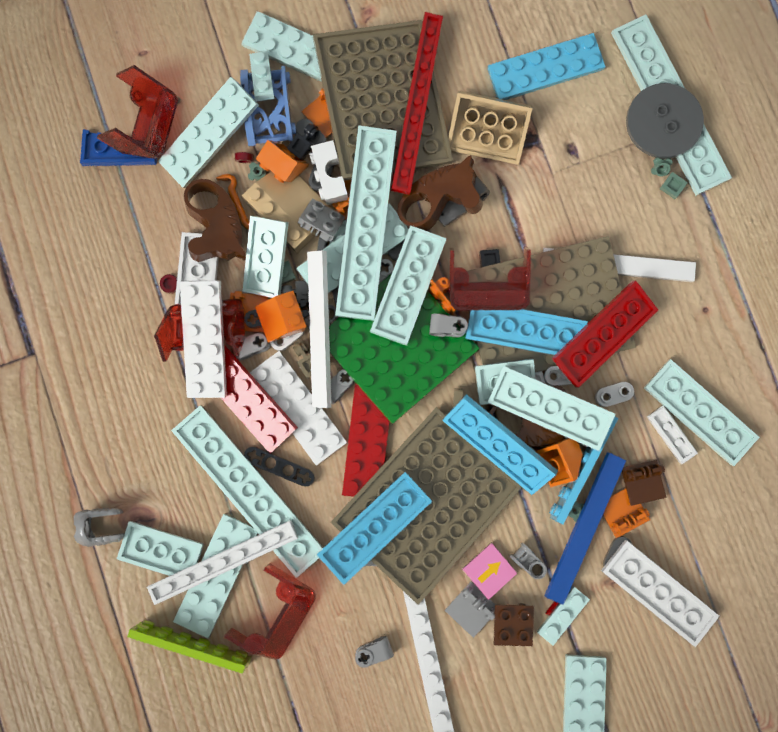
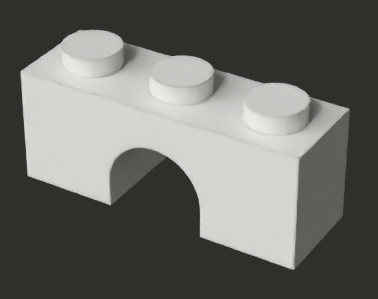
[309,140,348,205]

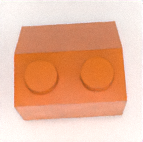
[256,140,309,183]
[255,291,306,343]
[535,438,583,488]

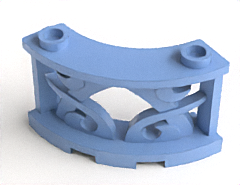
[240,66,296,146]

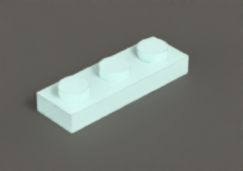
[249,51,274,102]
[537,586,590,645]

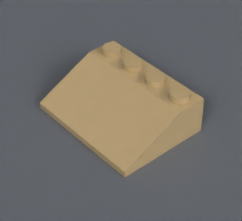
[448,91,532,165]
[242,171,333,253]

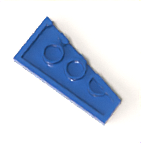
[80,129,158,166]

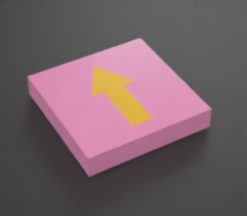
[462,543,517,600]

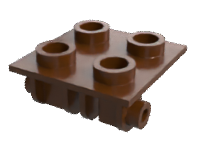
[622,460,667,506]
[493,603,534,646]

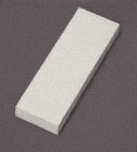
[646,405,698,464]

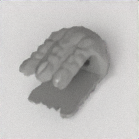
[74,508,125,547]

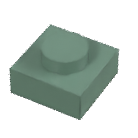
[659,172,688,199]
[282,261,296,285]

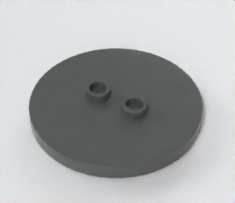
[626,83,704,159]

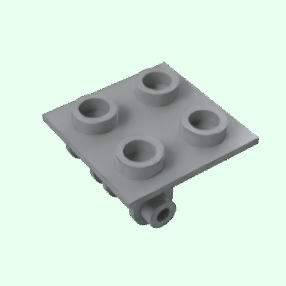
[298,198,345,242]
[444,581,495,638]

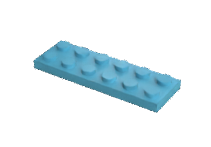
[487,33,605,100]
[465,300,588,355]
[442,394,558,495]
[549,417,618,525]
[317,472,432,585]

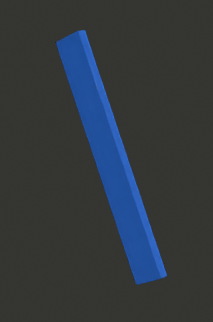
[544,452,626,605]

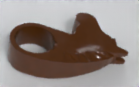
[397,155,483,231]
[184,179,246,262]
[489,385,568,447]

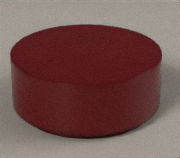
[235,152,254,163]
[160,274,177,294]

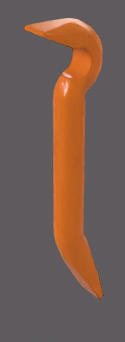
[216,174,250,230]

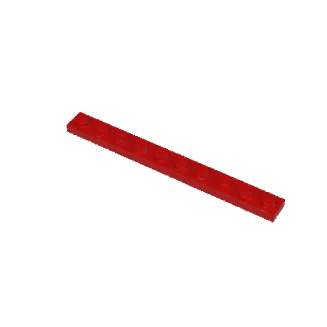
[391,12,443,195]

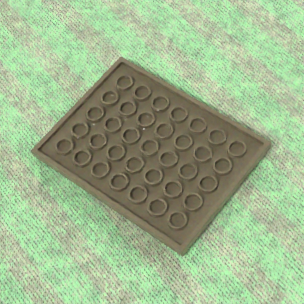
[313,20,453,181]
[459,236,636,373]
[330,407,522,605]

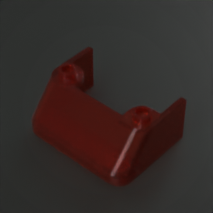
[97,65,178,159]
[449,247,531,310]
[154,299,245,362]
[224,563,316,659]

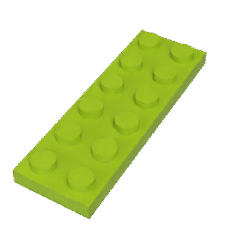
[127,621,251,674]

